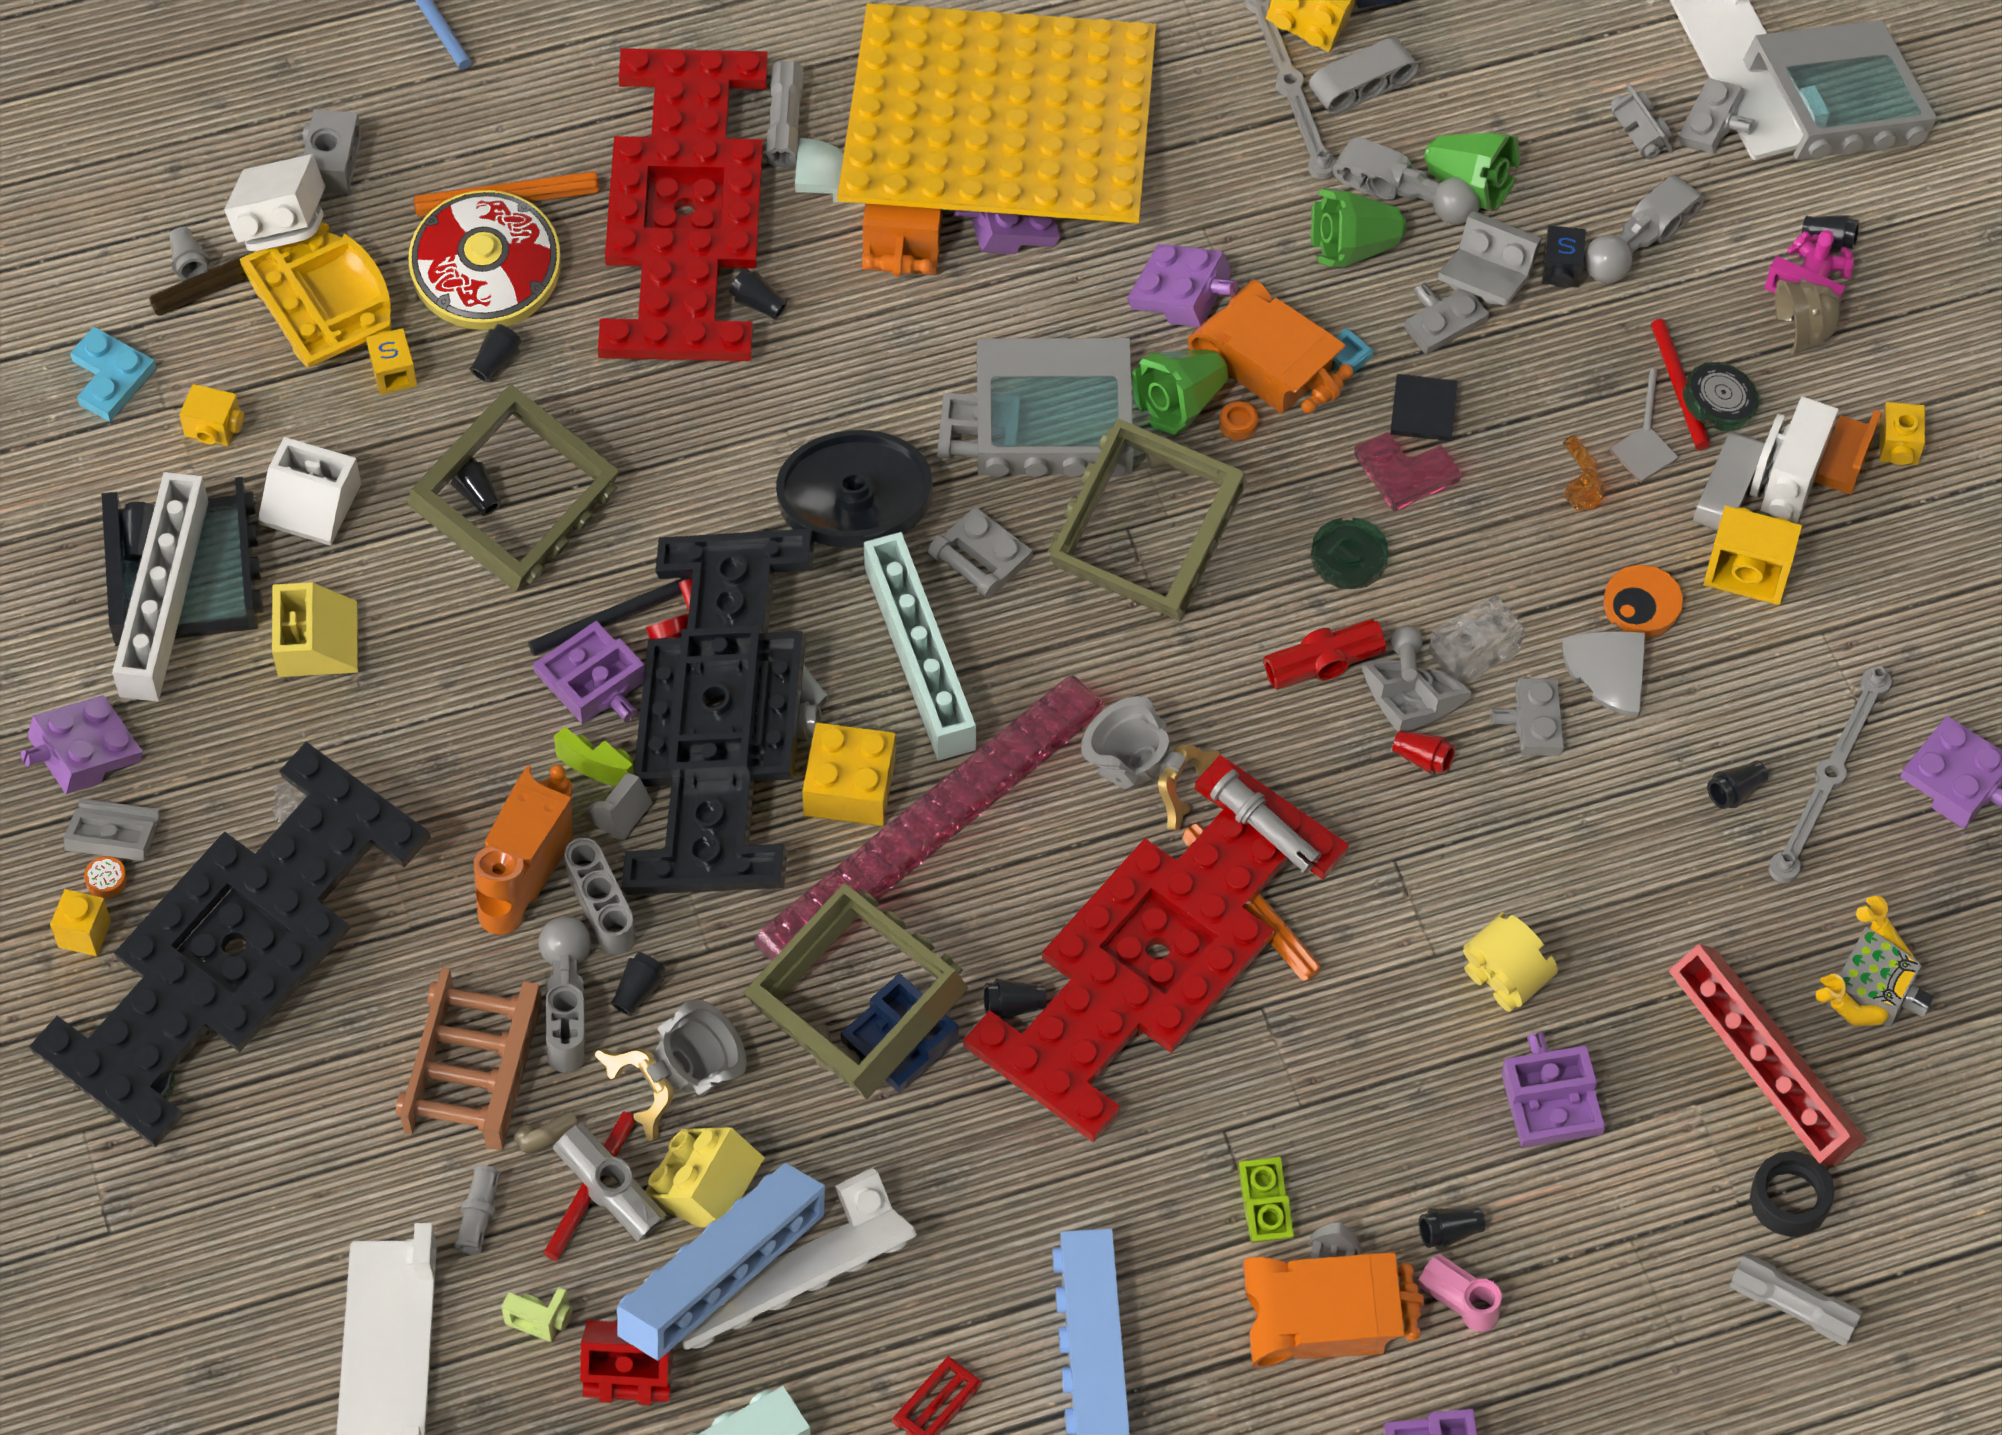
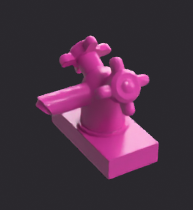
[1764,230,1854,304]

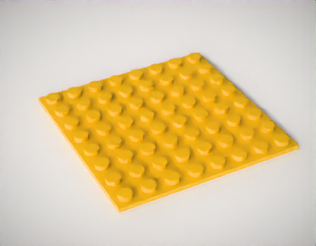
[837,3,1156,223]

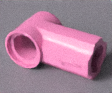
[1417,1254,1502,1332]

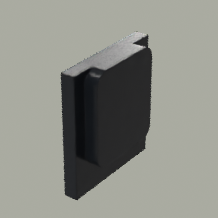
[1390,374,1458,441]

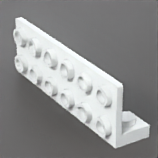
[1670,0,1828,160]
[644,1168,916,1350]
[336,1223,437,1435]

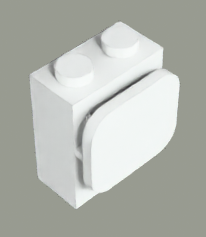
[224,154,325,251]
[1749,396,1838,523]

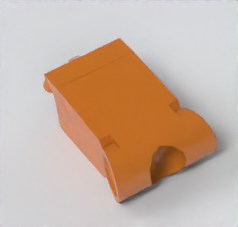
[862,204,944,277]
[1187,279,1354,414]
[473,764,573,935]
[1243,1252,1424,1368]

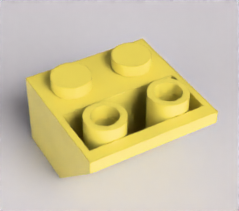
[272,582,358,677]
[645,1128,765,1227]

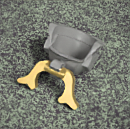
[1081,696,1220,831]
[595,999,747,1141]

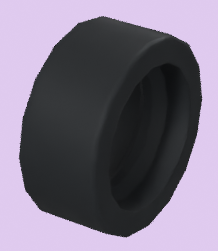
[1750,1151,1835,1237]

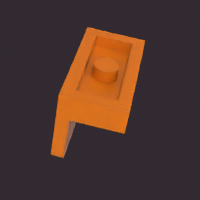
[1815,409,1882,495]

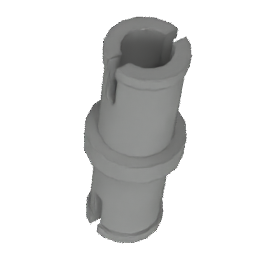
[454,1165,501,1255]

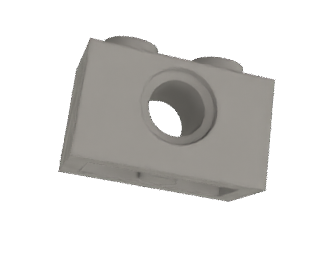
[297,109,362,195]

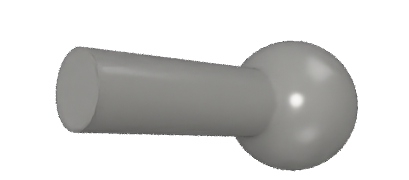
[1391,626,1423,681]

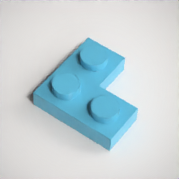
[70,327,157,422]

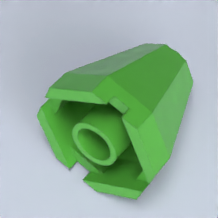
[1424,133,1520,210]
[1311,188,1407,267]
[1131,349,1228,435]

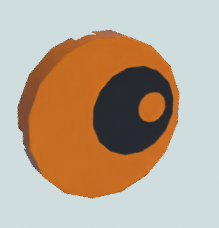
[1603,565,1683,638]

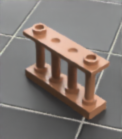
[396,967,542,1151]

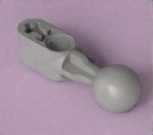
[1332,137,1480,225]
[1584,174,1705,283]
[538,916,591,1073]

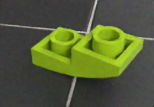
[553,726,634,787]
[1238,1157,1294,1243]

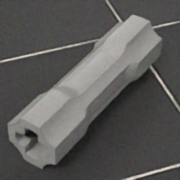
[766,60,804,168]
[1729,1252,1863,1347]

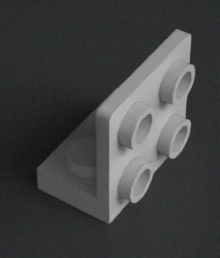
[1438,211,1542,306]

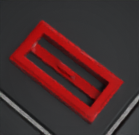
[892,1356,982,1435]

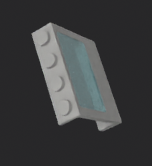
[1743,20,1937,160]
[977,338,1133,477]

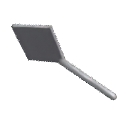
[1609,368,1679,483]

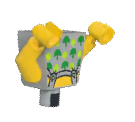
[1815,896,1935,1026]

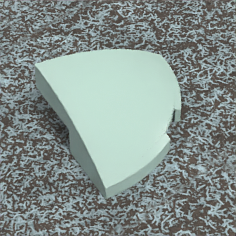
[795,138,865,204]

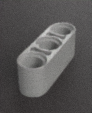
[1309,37,1419,114]
[1693,430,1765,530]
[564,838,636,955]

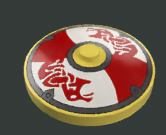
[409,190,561,330]

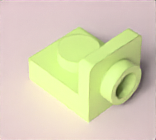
[501,1287,573,1342]

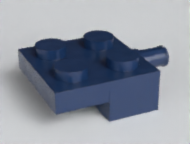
[840,973,959,1093]

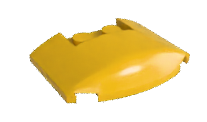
[240,222,392,368]

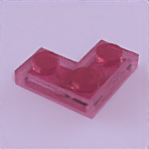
[1354,432,1461,512]

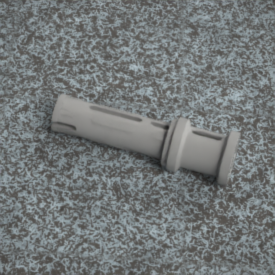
[1210,769,1322,874]

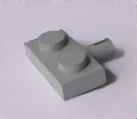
[1678,78,1755,153]
[1404,283,1489,355]
[1490,678,1564,756]

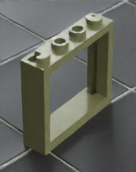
[407,383,619,592]
[1048,418,1247,621]
[743,883,968,1100]

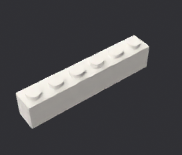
[112,472,208,702]

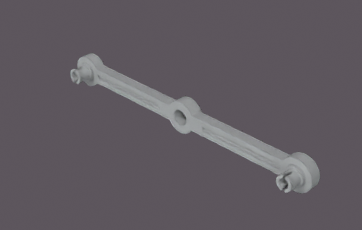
[1245,0,1336,179]
[1768,666,1892,883]

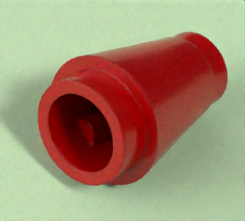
[1392,730,1455,775]

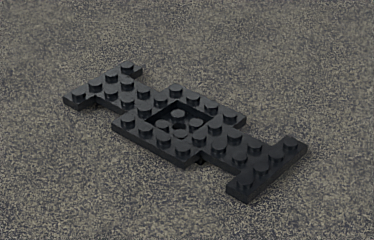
[621,528,815,895]
[29,742,431,1148]

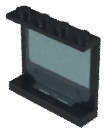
[101,477,264,646]

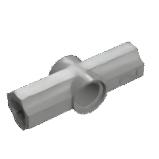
[553,1122,667,1242]

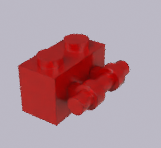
[580,1320,673,1406]

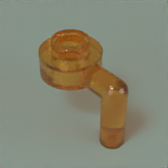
[1563,435,1606,510]

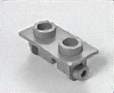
[1611,83,1674,159]

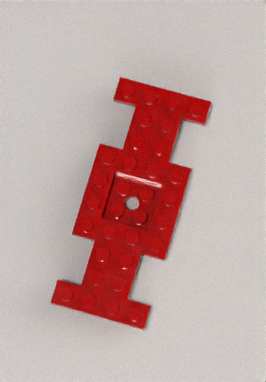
[597,48,768,361]
[963,755,1349,1143]

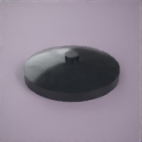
[776,430,933,548]

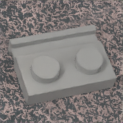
[63,798,160,861]

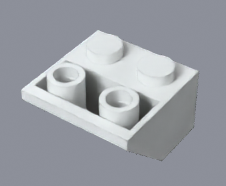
[258,437,361,546]

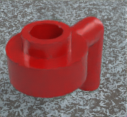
[645,578,692,639]

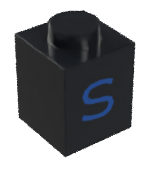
[1542,225,1586,288]

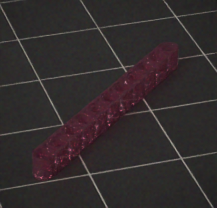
[754,675,1104,961]

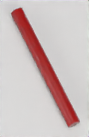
[1651,318,1710,450]
[543,1111,636,1261]

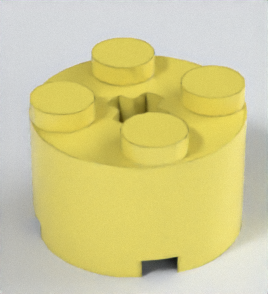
[1463,912,1558,1012]

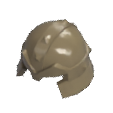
[1775,278,1840,355]

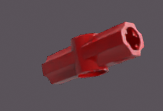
[1263,618,1386,690]

